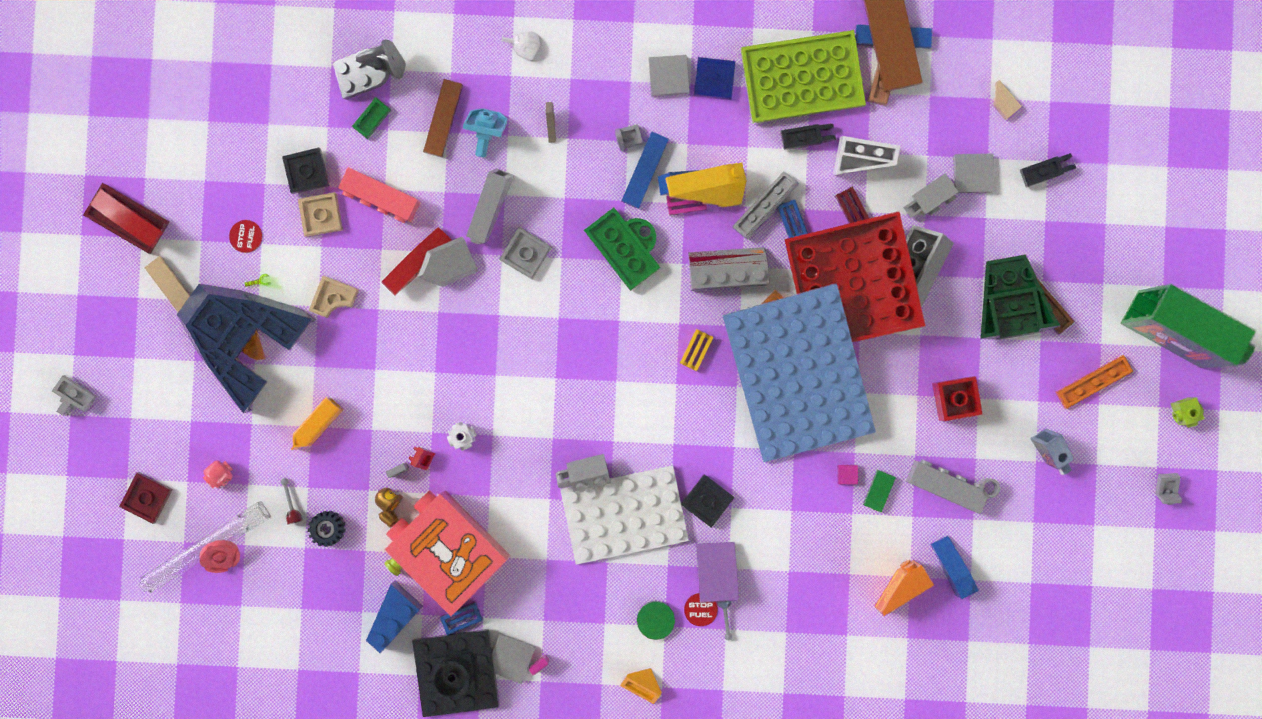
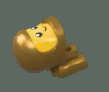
[375,487,403,528]

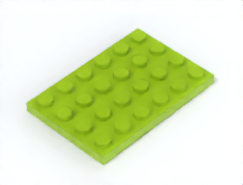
[740,30,866,124]

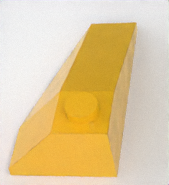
[665,162,747,208]

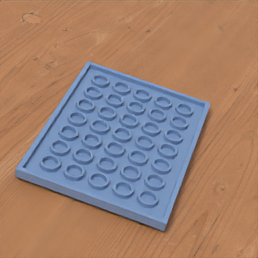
[723,283,876,462]

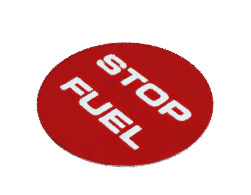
[229,220,262,253]
[684,593,718,626]

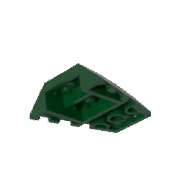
[980,254,1060,340]

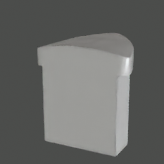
[615,124,643,151]

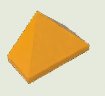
[620,668,662,704]

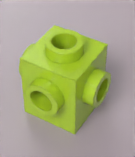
[1170,397,1205,428]

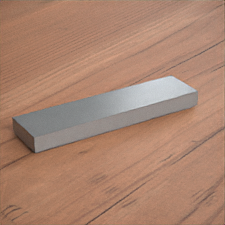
[732,171,799,240]

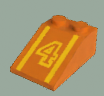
[874,560,934,616]

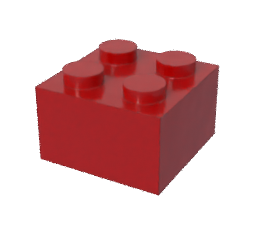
[932,376,983,421]

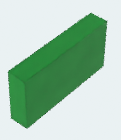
[352,97,391,139]
[863,470,896,513]

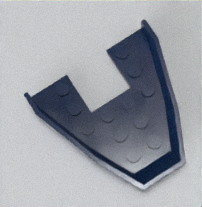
[177,284,316,413]

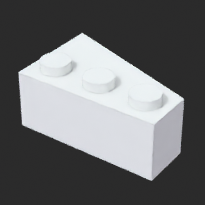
[833,136,900,175]

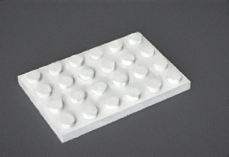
[560,465,689,564]

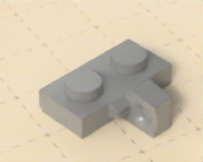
[52,375,97,416]

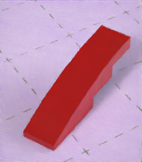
[90,189,164,248]
[381,227,452,296]

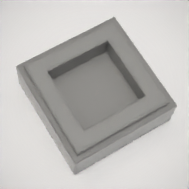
[386,462,409,478]

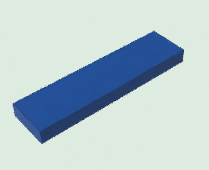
[855,24,932,49]
[621,131,669,209]

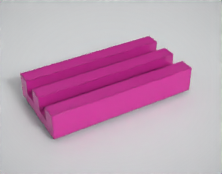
[666,195,707,215]

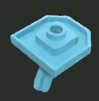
[463,108,508,158]

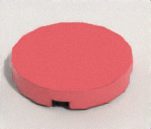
[199,540,240,573]

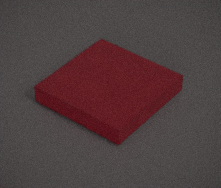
[119,472,173,524]

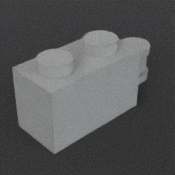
[903,173,958,218]
[556,454,611,492]

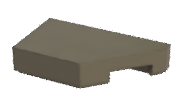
[546,102,556,143]

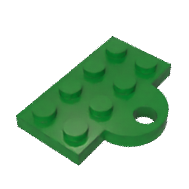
[584,207,661,291]

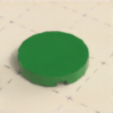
[637,600,675,640]

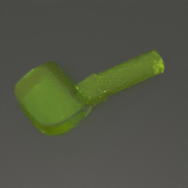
[244,274,271,287]

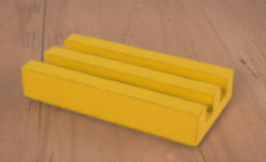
[680,329,713,372]

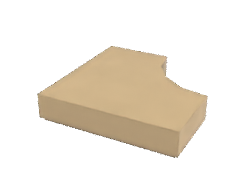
[309,275,359,318]

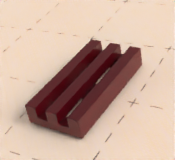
[835,186,869,223]

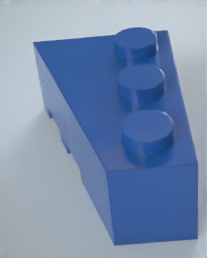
[366,581,423,653]

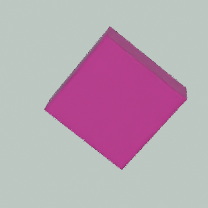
[838,465,858,484]
[529,654,549,675]

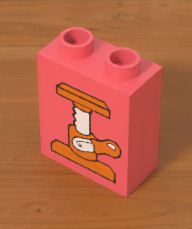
[384,490,510,616]

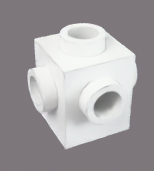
[447,422,476,451]

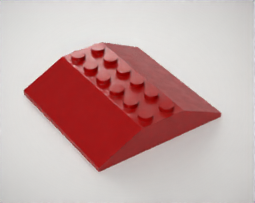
[784,211,926,342]

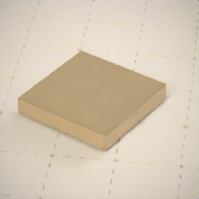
[298,192,343,237]

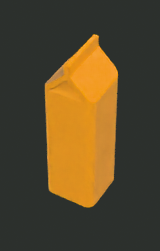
[291,397,344,450]

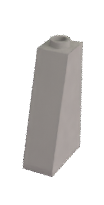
[466,168,514,245]

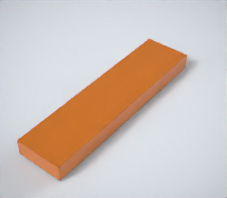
[1056,355,1133,409]

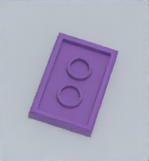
[696,542,739,603]

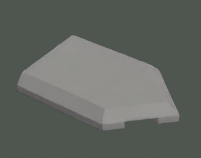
[417,237,478,287]

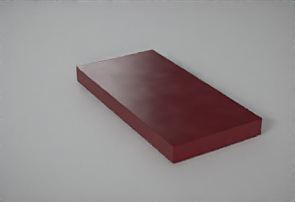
[83,183,170,254]

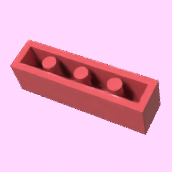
[338,167,421,223]

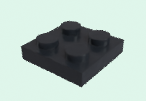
[282,147,330,194]
[681,474,735,528]

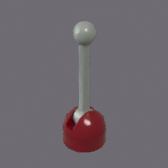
[281,478,303,525]

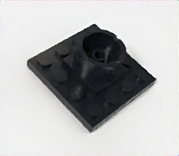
[412,629,500,717]

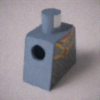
[1030,428,1074,475]

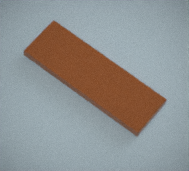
[863,0,923,92]

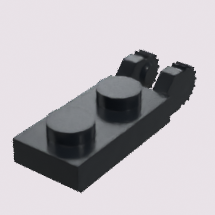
[781,123,836,150]
[1020,153,1076,188]

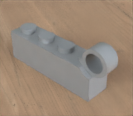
[905,459,1000,514]

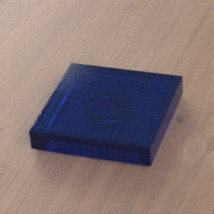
[694,57,736,100]

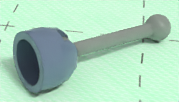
[717,601,732,641]

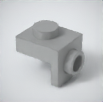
[1155,473,1182,505]

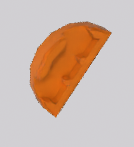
[242,331,266,360]

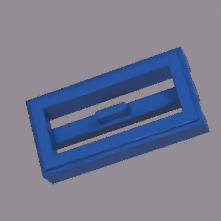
[777,199,808,238]
[440,602,483,635]

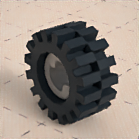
[307,511,346,547]

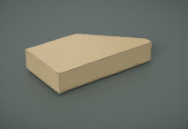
[993,80,1022,120]

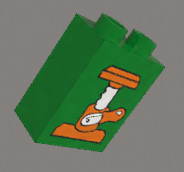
[1120,284,1256,368]

